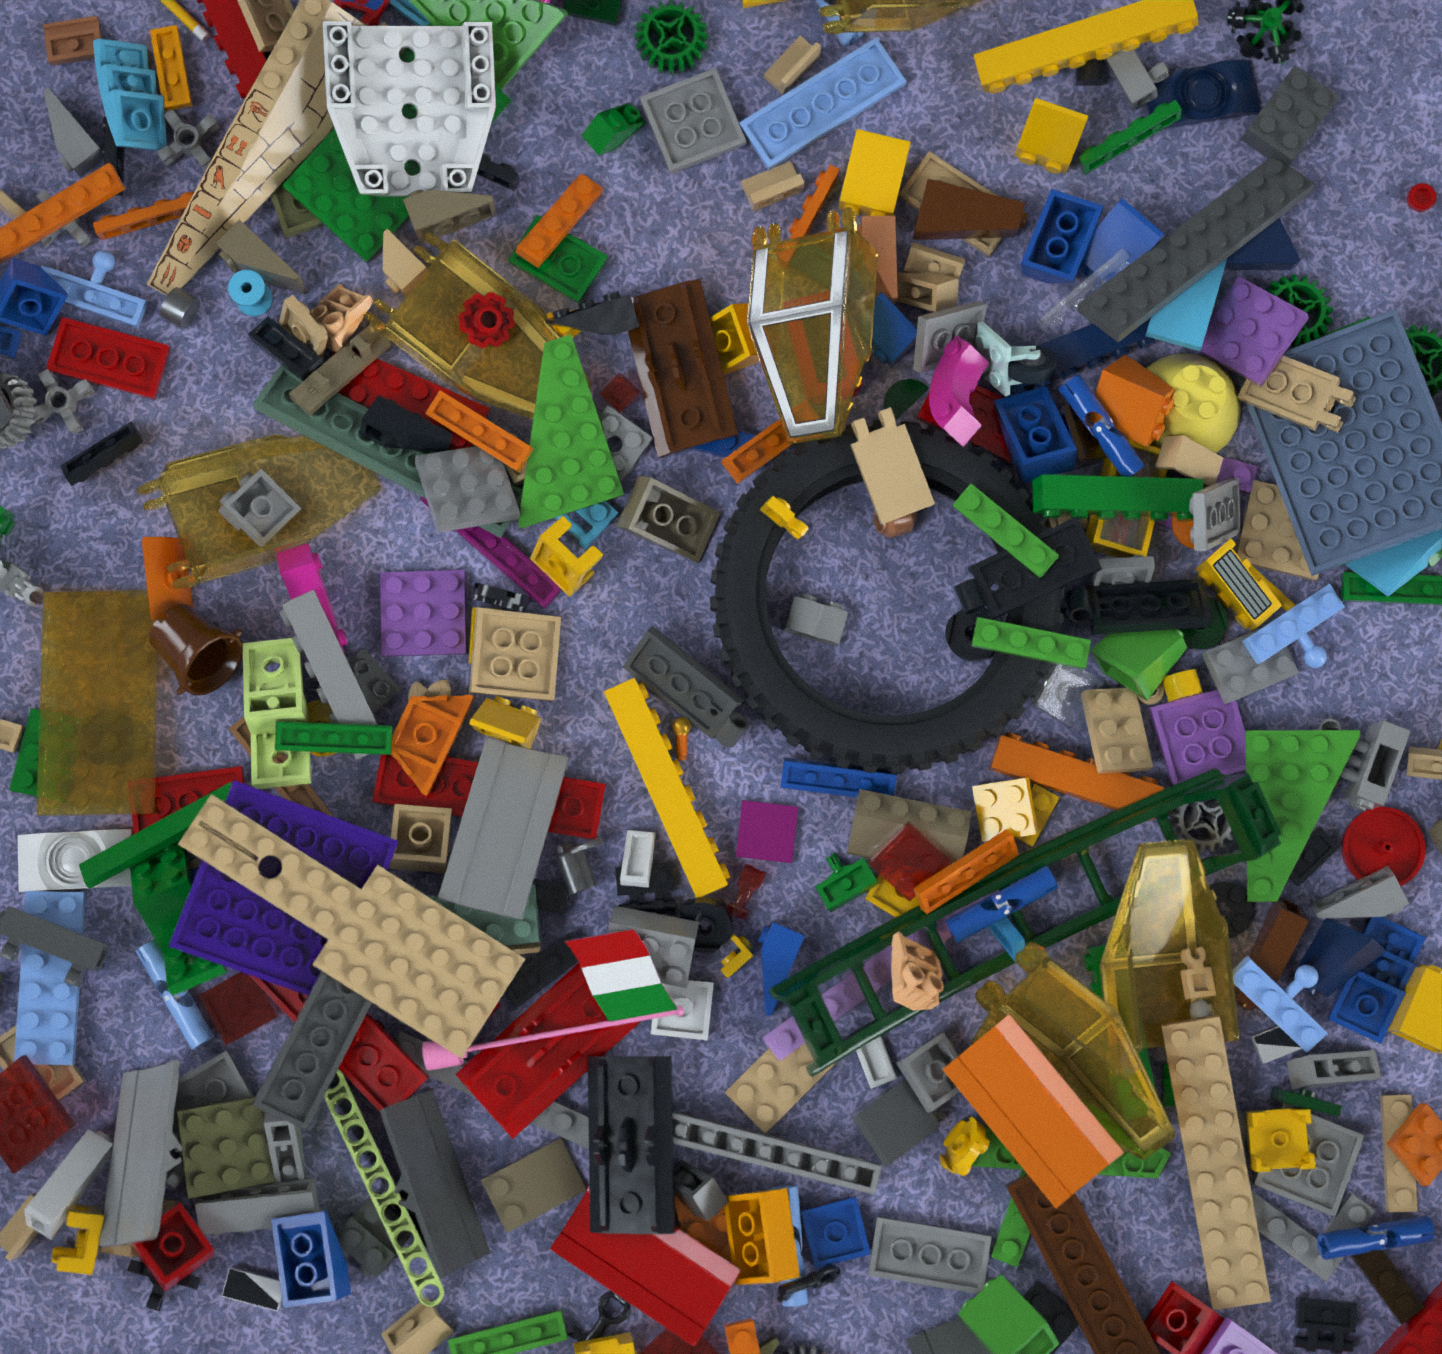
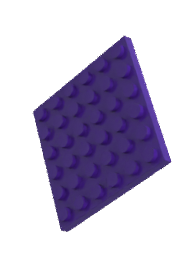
[168,780,398,995]

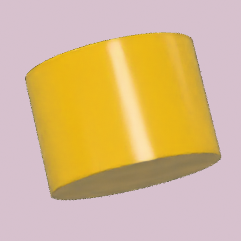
[1162,669,1203,702]

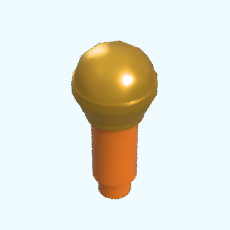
[672,717,691,760]

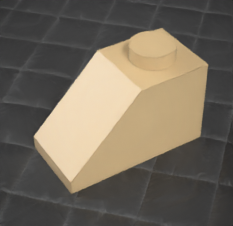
[383,229,429,297]
[897,273,959,312]

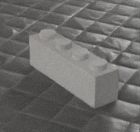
[195,1178,320,1236]

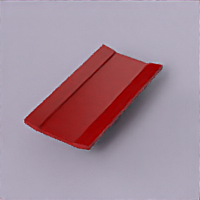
[455,963,641,1139]
[550,1187,741,1347]

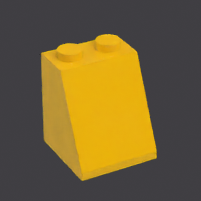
[838,129,911,216]
[1388,964,1442,1054]

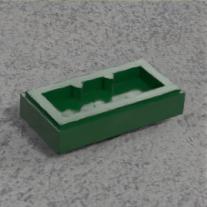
[563,0,622,26]

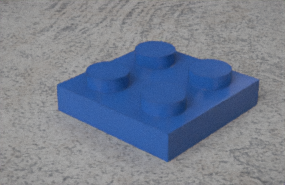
[800,1196,871,1269]

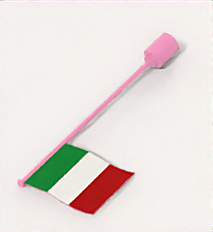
[422,929,684,1071]

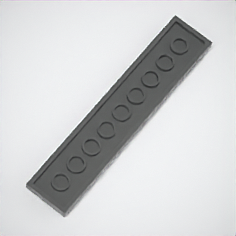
[1077,157,1315,342]

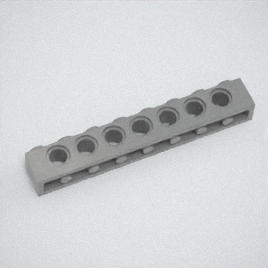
[673,1110,882,1195]

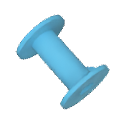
[228,270,273,317]

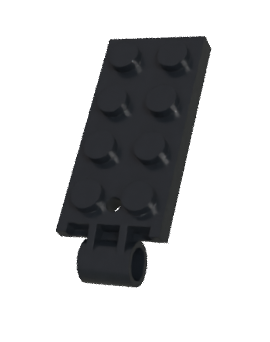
[954,516,1102,620]
[1066,579,1212,635]

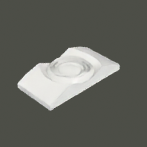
[18,829,132,892]

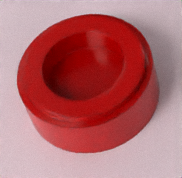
[1407,183,1436,212]

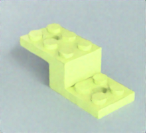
[243,638,311,789]

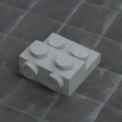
[218,469,302,548]
[896,1032,960,1113]

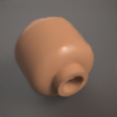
[873,512,917,538]

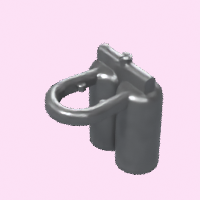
[556,838,603,895]

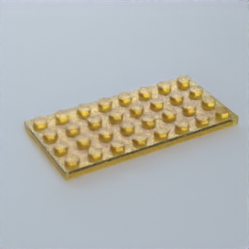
[37,590,158,817]

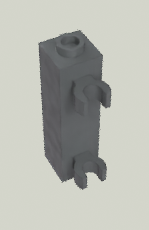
[0,906,110,987]

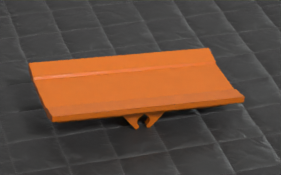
[942,1014,1124,1208]

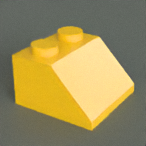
[710,303,763,374]

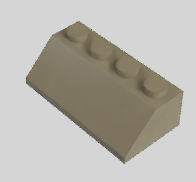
[846,789,972,872]

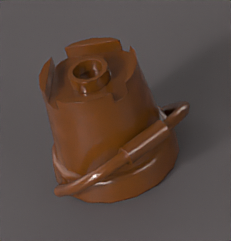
[149,604,243,696]

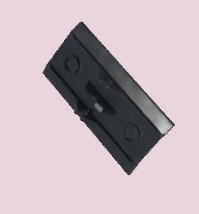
[588,1056,675,1234]

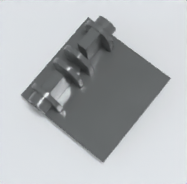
[348,648,401,714]

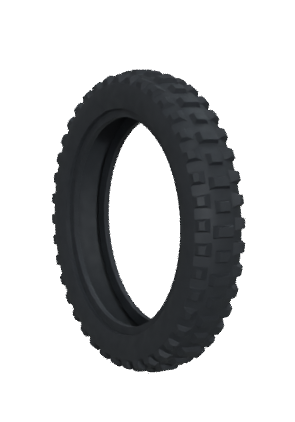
[710,420,1067,774]

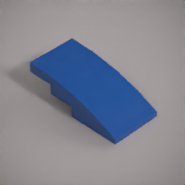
[1327,917,1426,1044]

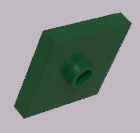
[1270,1087,1342,1116]

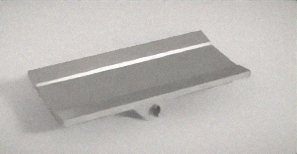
[438,737,569,920]
[99,1059,183,1247]

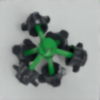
[1226,0,1305,64]

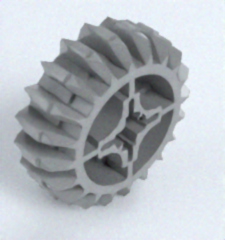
[0,373,38,449]
[1168,799,1233,853]

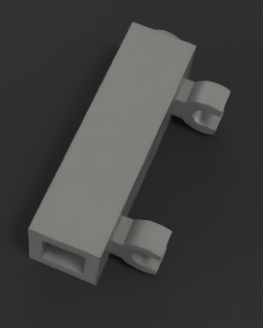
[1088,6,1169,111]

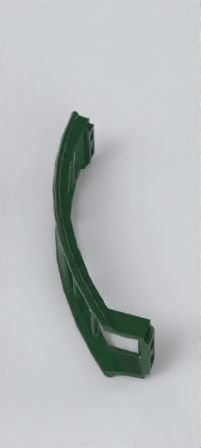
[769,769,1281,1077]

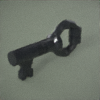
[777,1265,841,1303]
[569,1290,631,1342]

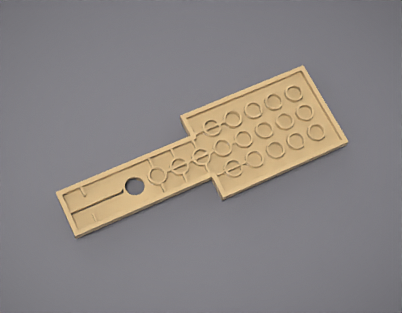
[178,794,525,1059]

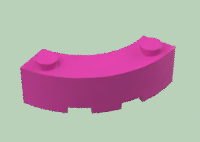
[929,336,990,447]
[276,543,348,656]

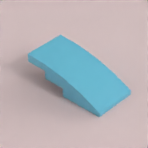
[93,38,167,151]
[1145,259,1227,351]
[1346,529,1442,596]

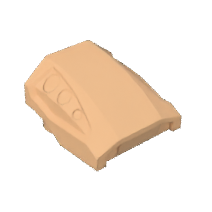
[310,284,373,352]
[891,932,944,1010]

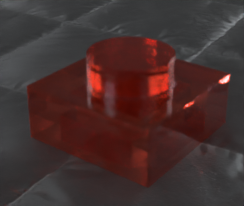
[600,373,640,413]

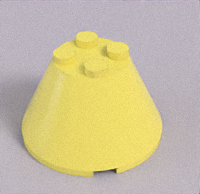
[1146,353,1241,453]

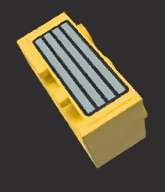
[1195,538,1282,631]

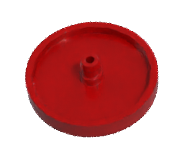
[1341,807,1426,886]

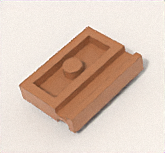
[43,15,102,66]

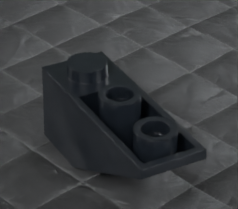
[545,291,639,335]
[359,395,453,452]

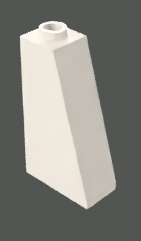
[24,1129,113,1240]

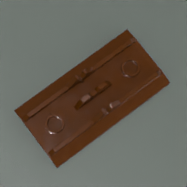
[628,279,739,459]

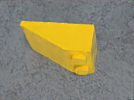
[1014,98,1088,174]
[469,696,542,749]

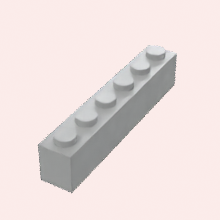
[279,589,378,760]

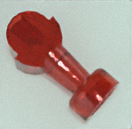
[728,864,767,920]

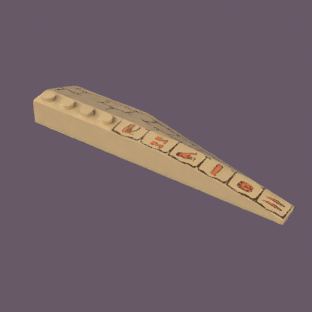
[147,0,366,296]

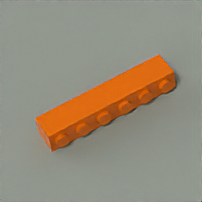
[988,733,1164,821]

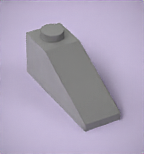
[44,87,103,177]
[1310,866,1409,918]
[1286,1050,1381,1090]
[264,1112,306,1182]

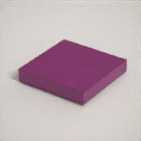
[735,800,798,864]

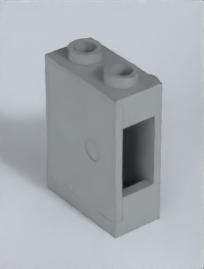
[1340,721,1411,812]

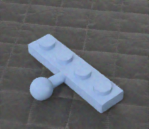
[41,250,148,329]
[1242,584,1345,668]
[1227,956,1328,1053]

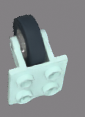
[976,321,1057,396]

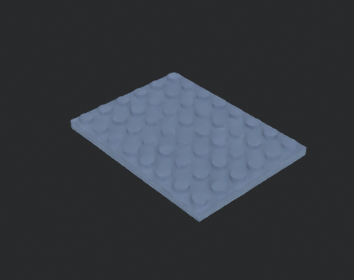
[1235,309,1442,576]

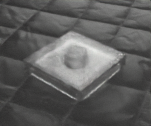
[1031,664,1103,731]

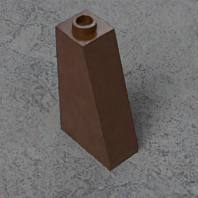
[912,179,1028,240]
[1234,897,1309,1012]

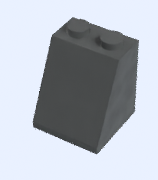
[849,1077,941,1168]

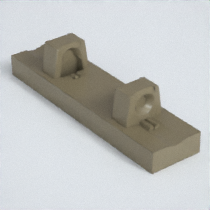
[289,324,391,416]

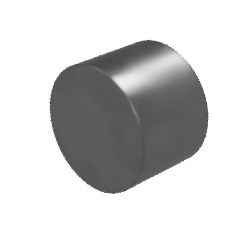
[160,287,200,329]

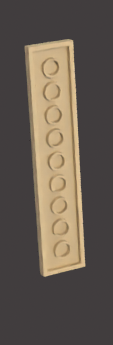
[1161,1015,1271,1310]

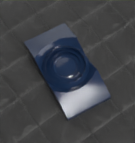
[1147,60,1260,129]

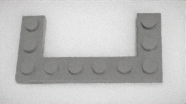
[1183,1108,1376,1282]

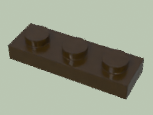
[1350,1250,1425,1324]

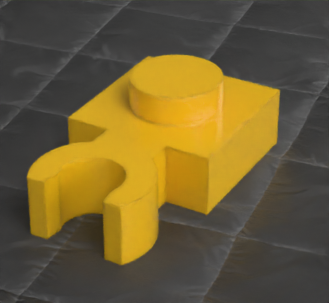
[760,496,809,540]

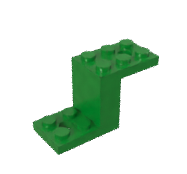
[130,840,226,996]

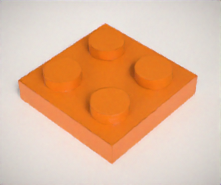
[1386,1103,1442,1186]

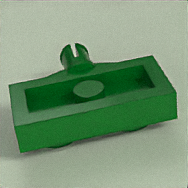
[815,853,880,912]

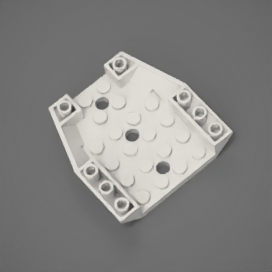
[322,21,496,197]

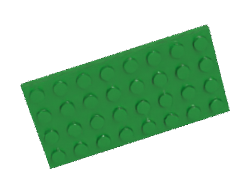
[282,23,512,263]

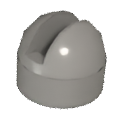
[1319,718,1342,730]
[1190,998,1214,1019]

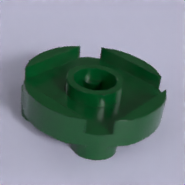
[1178,595,1228,650]

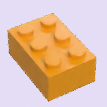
[724,1188,800,1285]

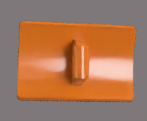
[141,537,193,620]

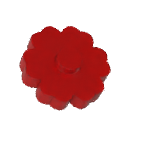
[457,292,515,349]

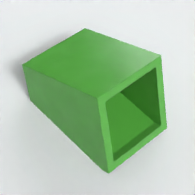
[1090,629,1188,700]
[958,1274,1059,1354]

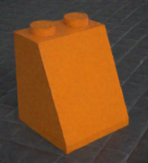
[1090,355,1174,447]

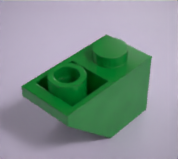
[581,103,647,156]

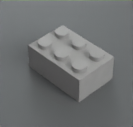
[608,906,699,988]

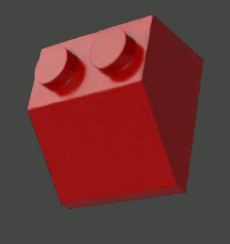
[1144,1281,1225,1354]

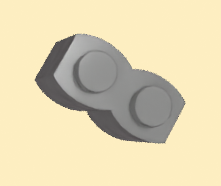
[784,594,848,647]

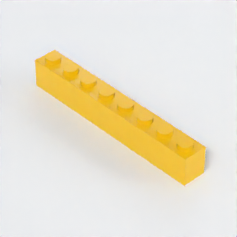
[973,0,1199,94]
[604,678,731,898]

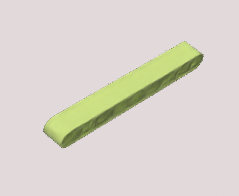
[324,1069,444,1307]

